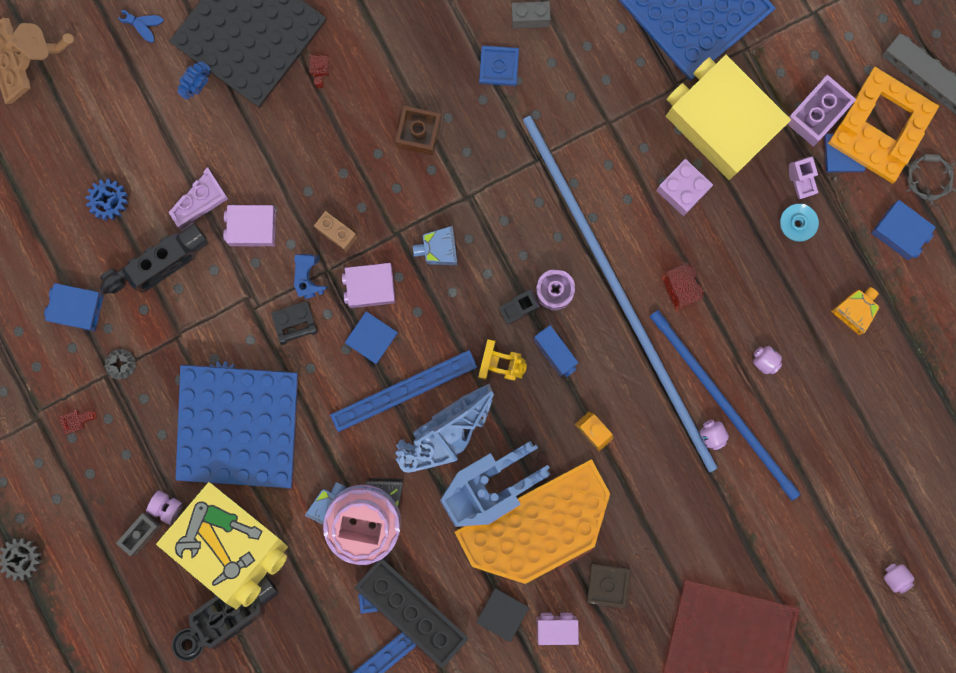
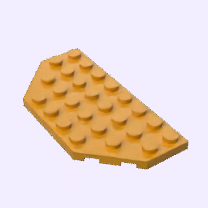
[455,459,610,584]

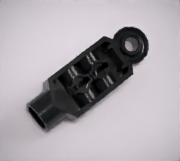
[100,222,209,294]
[172,574,279,661]

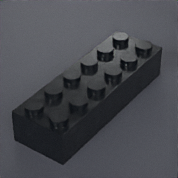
[354,559,469,669]

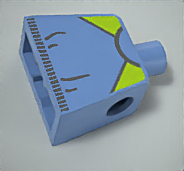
[413,226,457,265]
[305,482,346,524]

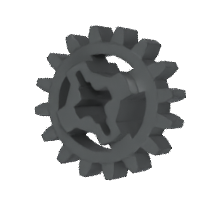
[0,538,42,581]

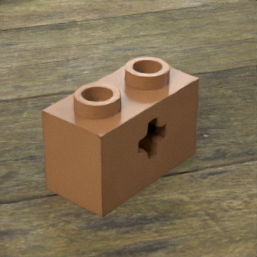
[314,211,358,252]

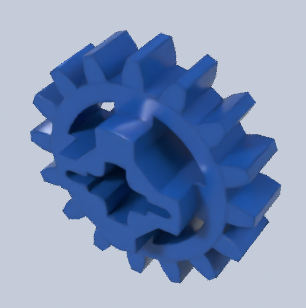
[177,61,211,100]
[85,179,129,221]

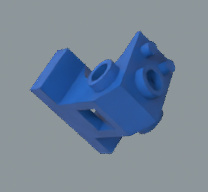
[294,253,328,299]

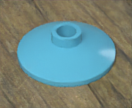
[780,204,819,242]

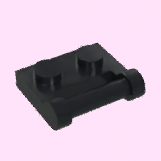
[271,301,318,346]

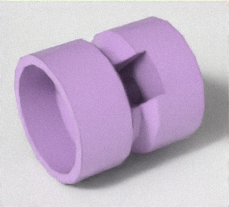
[146,490,183,525]

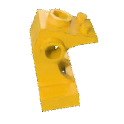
[478,340,527,381]

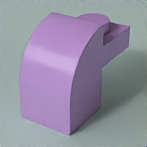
[789,157,818,199]

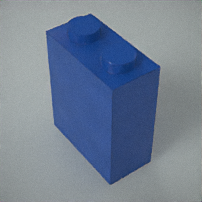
[871,200,936,260]
[44,283,104,332]
[533,325,578,377]

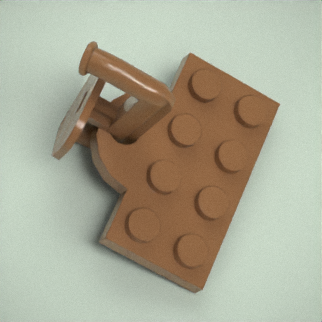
[0,18,74,104]

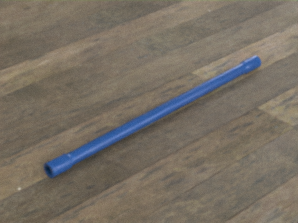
[649,310,800,501]

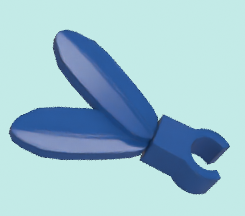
[118,10,164,43]

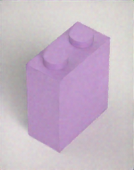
[223,205,276,246]
[342,263,396,308]

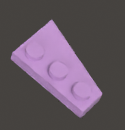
[169,167,228,229]

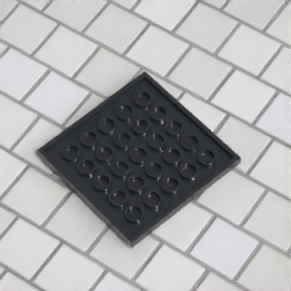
[169,0,327,108]

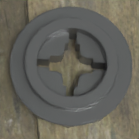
[104,349,136,380]

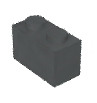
[511,1,550,29]
[116,513,162,556]

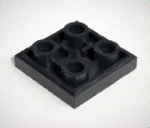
[476,588,529,642]

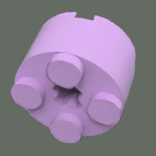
[536,270,575,311]

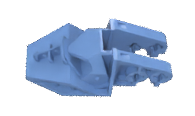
[395,384,494,473]
[440,441,551,527]

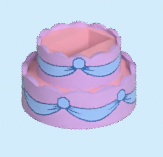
[323,485,401,565]

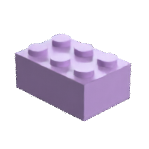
[788,75,856,146]

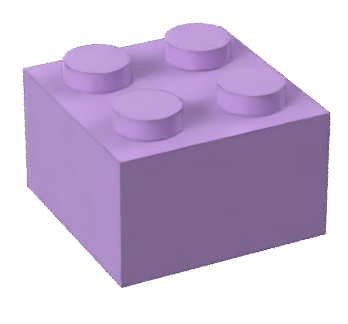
[656,159,713,216]
[536,612,579,645]

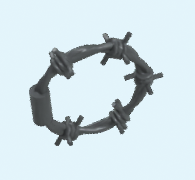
[906,154,956,205]

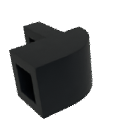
[499,290,540,325]

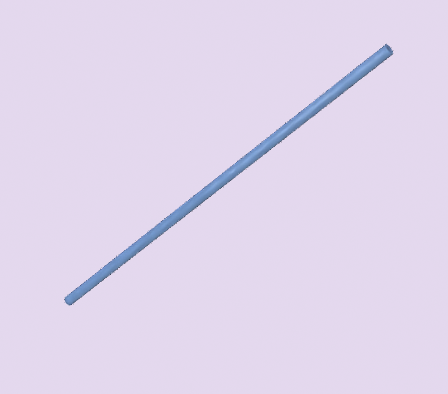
[523,116,717,472]

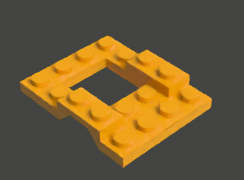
[828,67,939,184]

